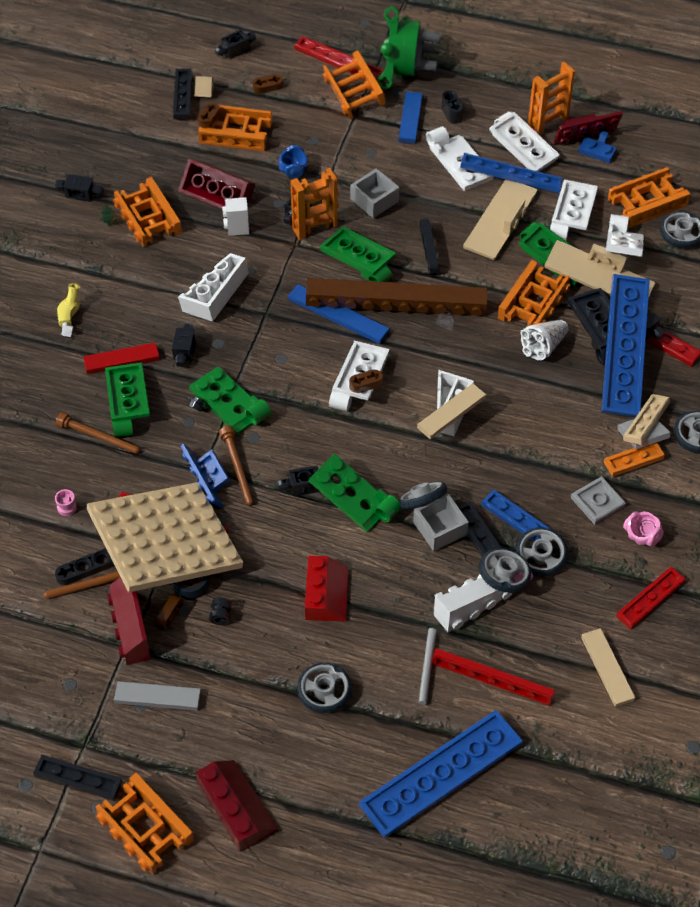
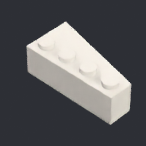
[434,568,514,632]

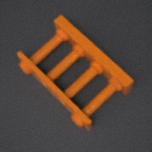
[322,51,386,120]
[528,62,575,136]

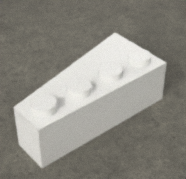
[178,253,249,322]

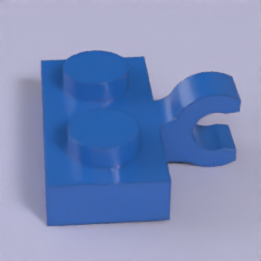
[578,131,617,164]

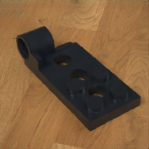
[568,288,610,364]

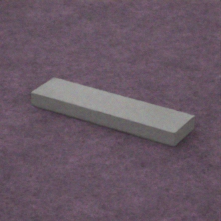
[114,681,201,711]

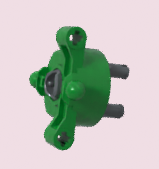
[377,6,440,89]

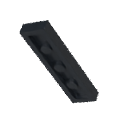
[173,68,192,119]
[458,501,501,569]
[33,755,122,801]

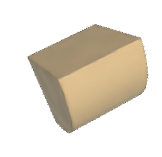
[195,76,214,97]

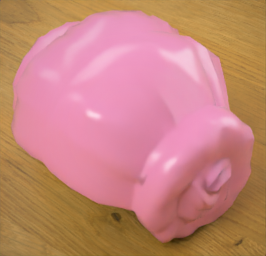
[623,511,664,547]

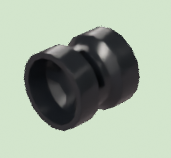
[209,597,232,625]

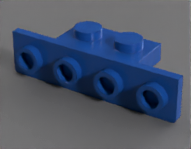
[181,443,231,508]

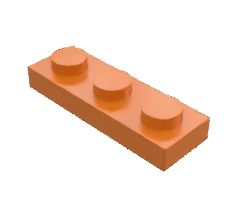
[604,442,665,477]

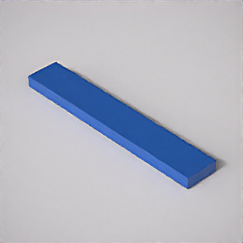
[460,153,563,193]
[288,284,389,344]

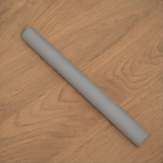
[418,628,436,705]

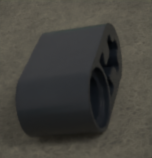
[441,90,463,124]

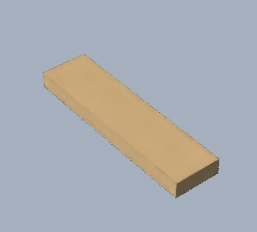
[417,383,486,440]
[623,394,670,445]
[581,628,635,707]

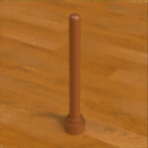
[55,412,140,454]
[219,426,253,506]
[44,572,120,599]

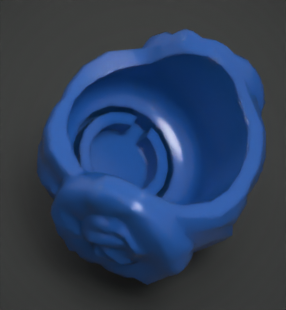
[279,145,308,179]

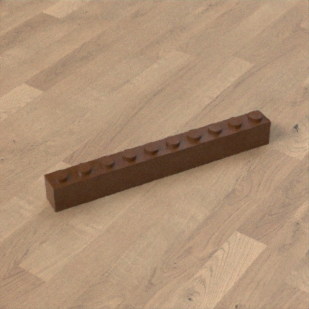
[306,278,487,316]

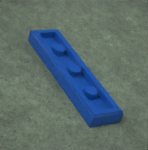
[399,91,422,143]
[481,489,554,542]

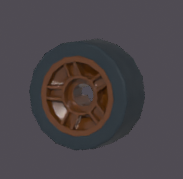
[172,575,210,599]

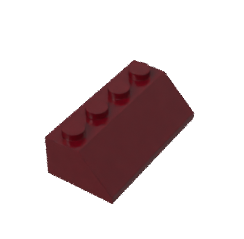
[178,158,256,209]
[107,577,151,665]
[195,760,278,852]

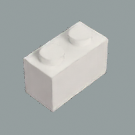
[222,197,249,236]

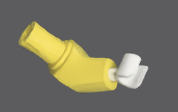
[57,283,80,337]

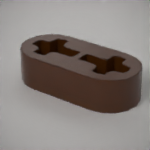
[252,74,283,94]
[198,103,220,128]
[349,370,383,393]
[155,594,183,631]

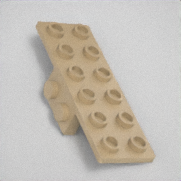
[463,179,537,260]
[544,240,655,298]

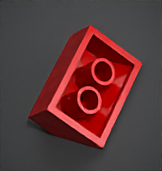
[305,556,348,622]

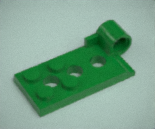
[519,222,578,287]
[320,226,396,282]
[105,363,150,437]
[189,366,271,435]
[309,453,402,533]

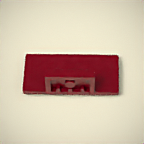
[553,111,623,145]

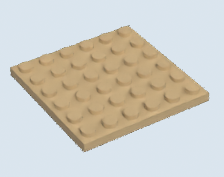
[87,482,243,593]

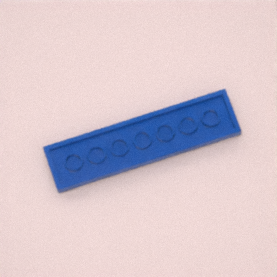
[601,274,650,418]
[359,710,523,839]

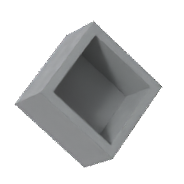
[350,168,399,218]
[413,493,469,551]

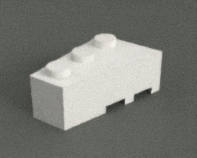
[437,370,474,436]

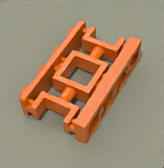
[198,105,272,152]
[608,167,690,228]
[291,168,339,241]
[113,177,182,247]
[498,260,571,327]
[95,773,194,875]

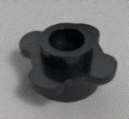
[188,396,208,412]

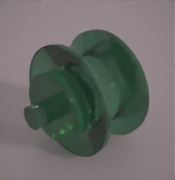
[99,205,117,226]

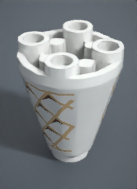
[521,320,568,360]

